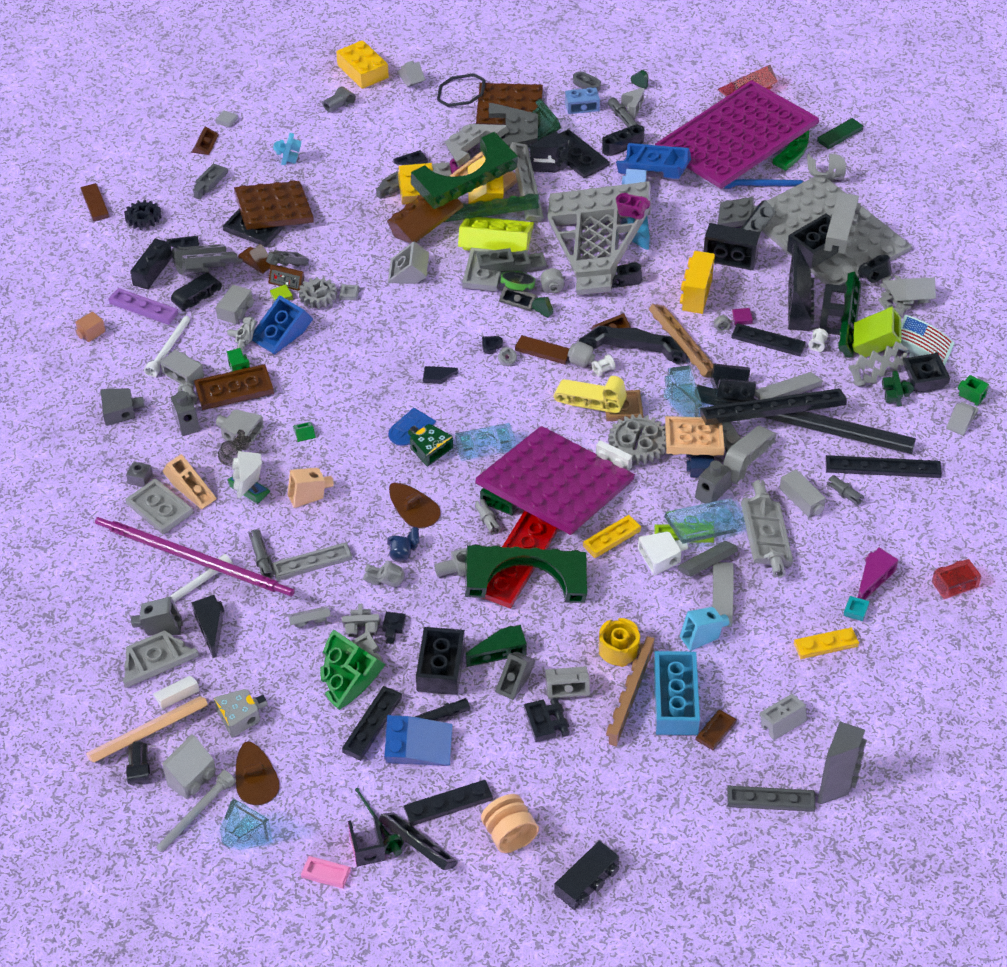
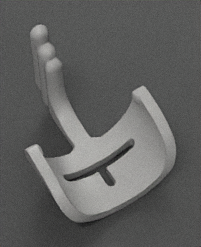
[807,154,846,180]

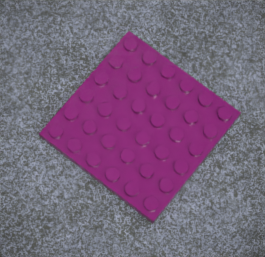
[475,426,635,535]

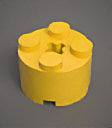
[598,618,640,667]

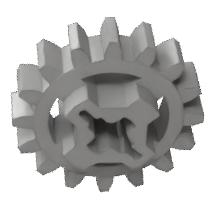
[299,277,337,309]

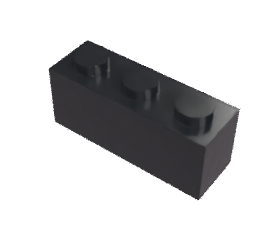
[130,238,172,290]
[554,840,619,910]

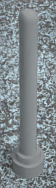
[157,770,236,852]

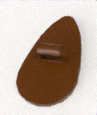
[389,482,441,528]
[235,741,279,806]

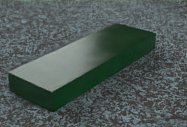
[817,118,864,149]

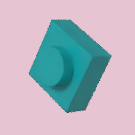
[843,596,870,621]

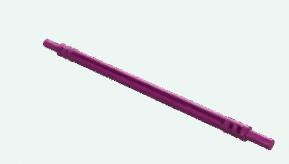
[95,517,295,597]

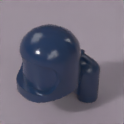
[387,527,419,562]

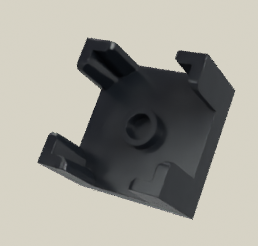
[819,284,847,335]

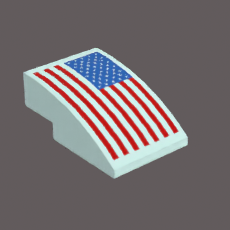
[898,315,955,366]

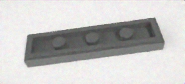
[727,785,815,812]

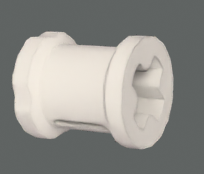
[808,328,828,352]
[592,355,615,377]

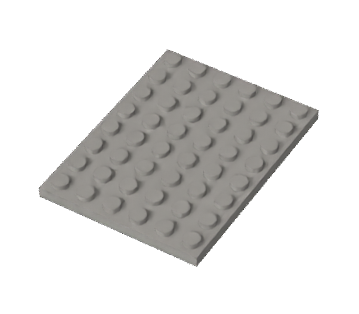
[754,177,912,286]

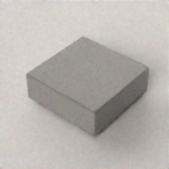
[215,110,238,128]
[339,284,359,301]

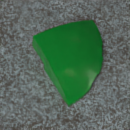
[320,629,386,710]

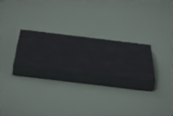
[559,129,610,178]

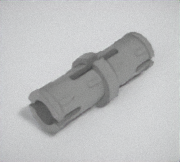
[475,499,501,535]

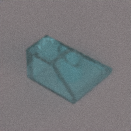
[220,798,273,850]

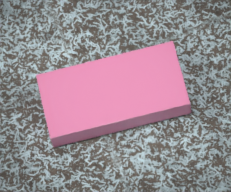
[301,856,351,889]

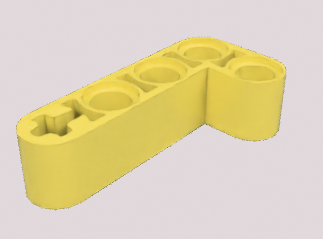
[553,376,627,413]

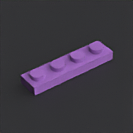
[108,288,178,325]

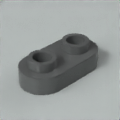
[573,71,601,91]

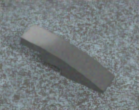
[476,248,547,272]

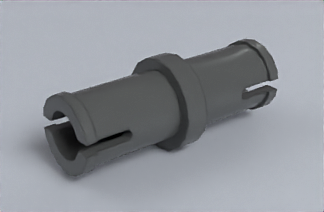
[827,475,864,506]

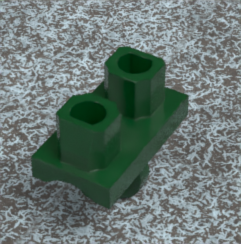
[882,371,914,407]

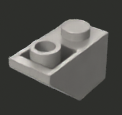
[397,61,425,87]

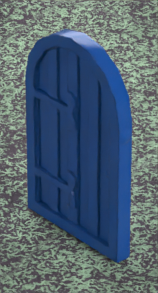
[388,407,436,446]

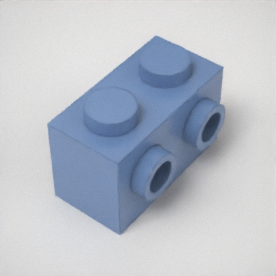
[565,88,600,114]

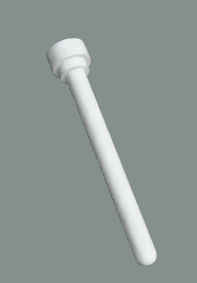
[144,316,190,377]
[169,554,233,603]

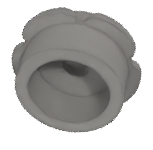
[714,315,731,331]

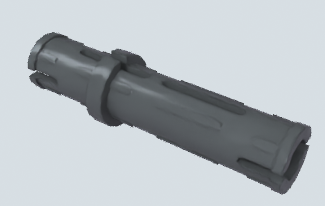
[608,97,638,127]
[249,529,274,579]

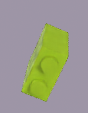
[852,307,901,358]

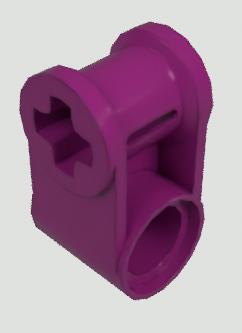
[615,193,651,220]

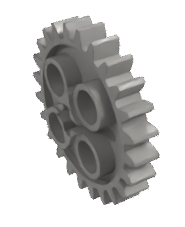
[608,414,666,465]

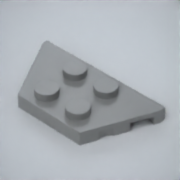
[123,631,199,688]

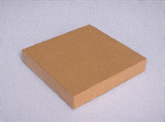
[605,390,644,422]

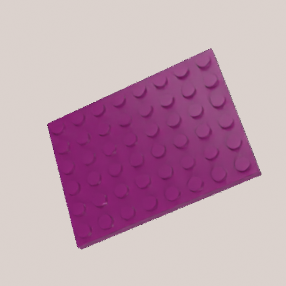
[655,80,819,189]

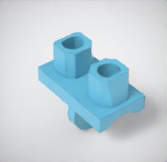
[273,133,302,165]

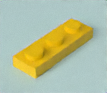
[583,515,641,558]
[793,627,859,659]

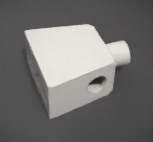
[638,532,688,576]

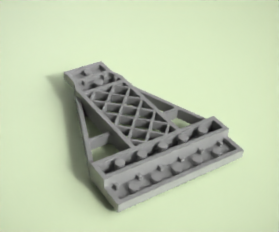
[548,181,651,295]

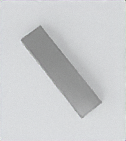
[754,372,823,400]
[271,542,353,581]

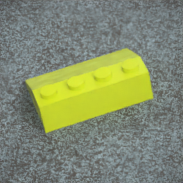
[458,215,534,252]

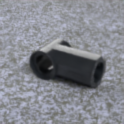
[126,741,150,784]

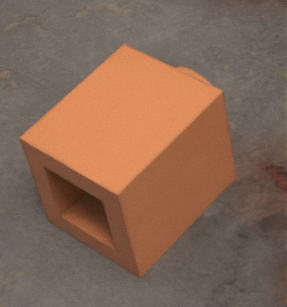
[75,311,106,342]

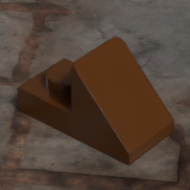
[238,244,271,274]

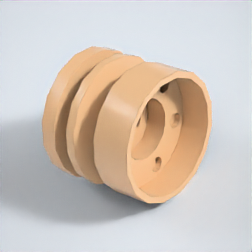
[481,794,539,853]

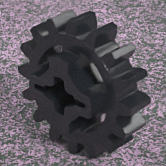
[124,200,162,230]

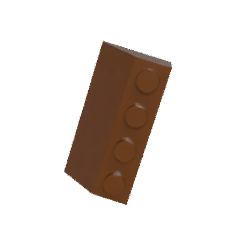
[387,195,464,243]

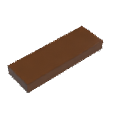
[80,183,110,222]
[515,335,570,365]

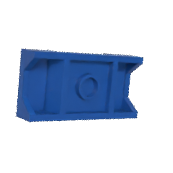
[616,143,691,179]

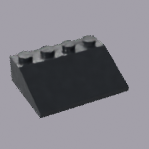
[788,243,814,331]

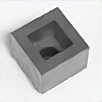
[126,461,153,487]

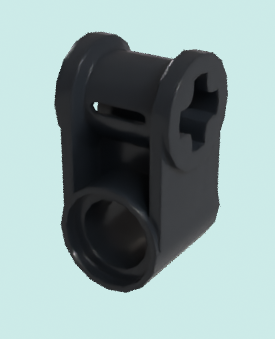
[858,255,892,283]
[612,262,642,288]

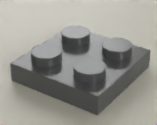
[717,197,755,227]

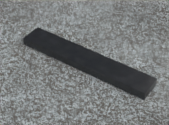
[825,455,942,478]

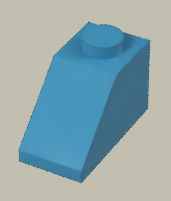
[623,216,650,250]

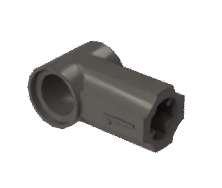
[322,86,356,113]

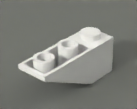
[232,451,262,498]

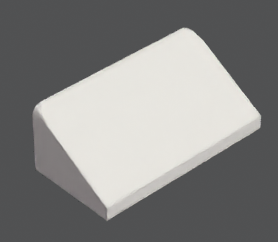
[153,676,200,710]

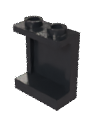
[710,363,756,401]

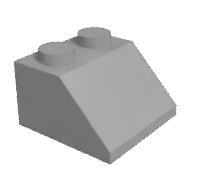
[388,242,429,284]
[885,277,936,304]
[162,734,216,799]

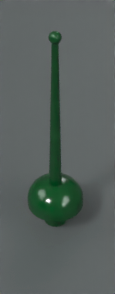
[355,788,404,856]

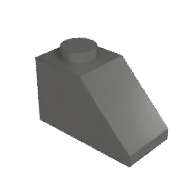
[495,652,535,700]

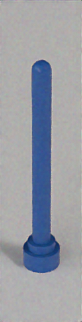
[724,179,804,189]

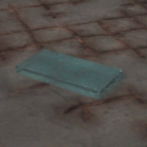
[664,498,746,544]

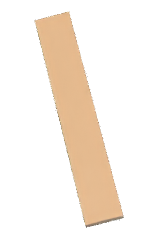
[86,696,208,762]

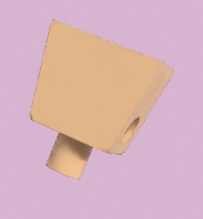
[287,468,334,508]

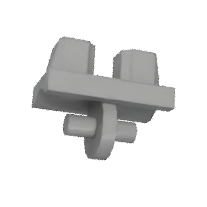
[342,603,380,637]

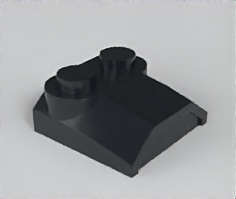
[903,352,950,392]

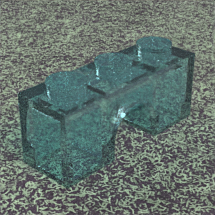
[455,423,515,461]

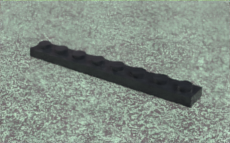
[699,388,847,425]

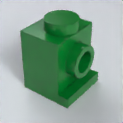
[226,348,250,372]
[958,375,989,406]

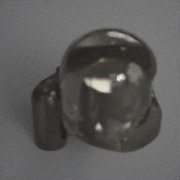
[218,429,251,466]

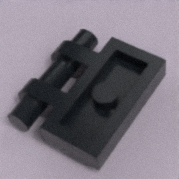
[524,698,570,742]

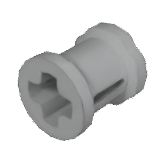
[178,382,197,405]

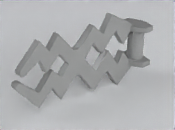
[878,275,911,319]
[848,341,908,386]

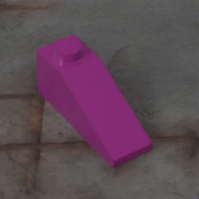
[857,547,898,600]

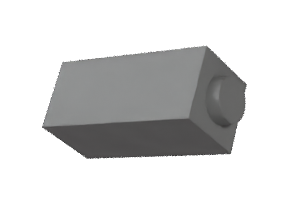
[780,469,826,517]

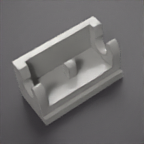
[759,694,807,740]

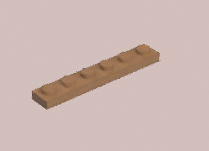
[649,304,713,378]
[606,636,655,747]

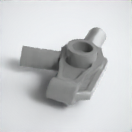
[227,317,257,353]

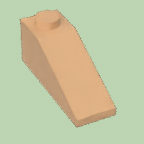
[162,454,217,509]

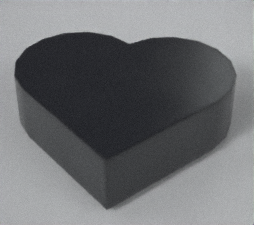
[482,336,503,354]

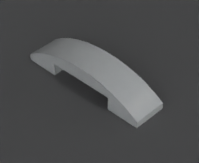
[712,562,733,627]

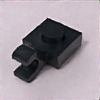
[382,611,406,645]

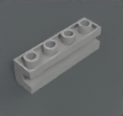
[824,192,861,254]

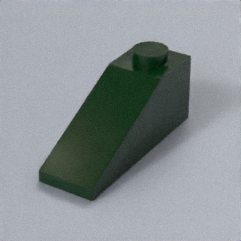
[466,625,527,667]

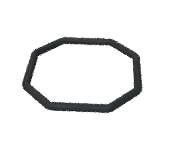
[437,73,486,107]

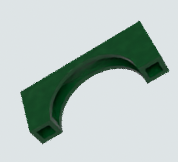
[411,131,518,209]
[465,544,587,603]

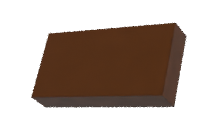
[696,709,737,751]

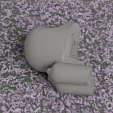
[363,561,405,587]

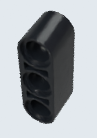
[602,125,645,156]
[171,273,222,312]

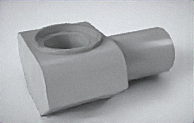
[434,548,466,577]

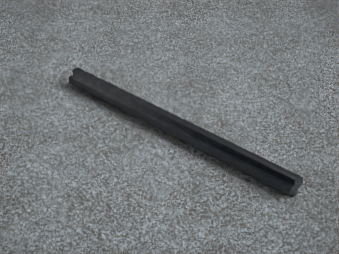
[694,385,916,454]

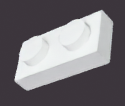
[596,440,632,471]

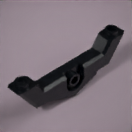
[579,326,687,364]

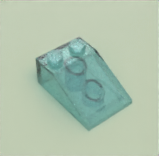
[664,365,702,417]

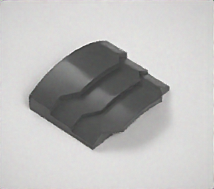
[172,244,243,275]

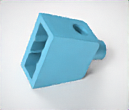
[680,607,729,651]

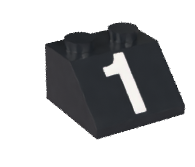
[530,131,569,173]

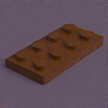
[194,364,274,410]

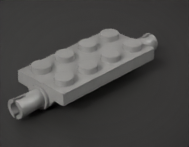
[741,480,793,578]

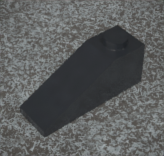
[191,595,225,658]

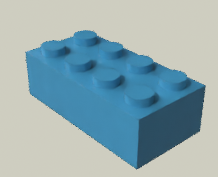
[654,651,700,735]

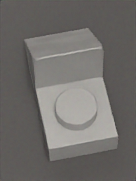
[621,88,645,119]
[946,402,979,436]

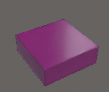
[732,308,753,325]

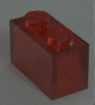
[932,559,981,599]

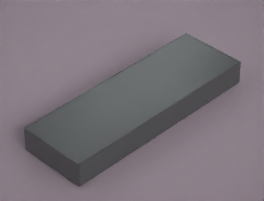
[678,541,738,577]

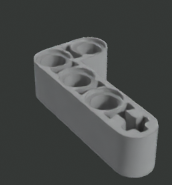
[723,425,776,485]

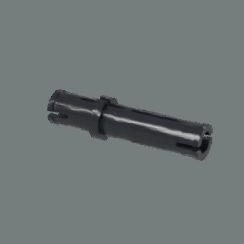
[414,698,470,721]

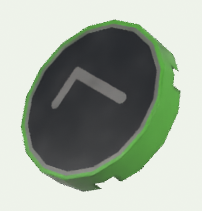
[501,271,535,291]

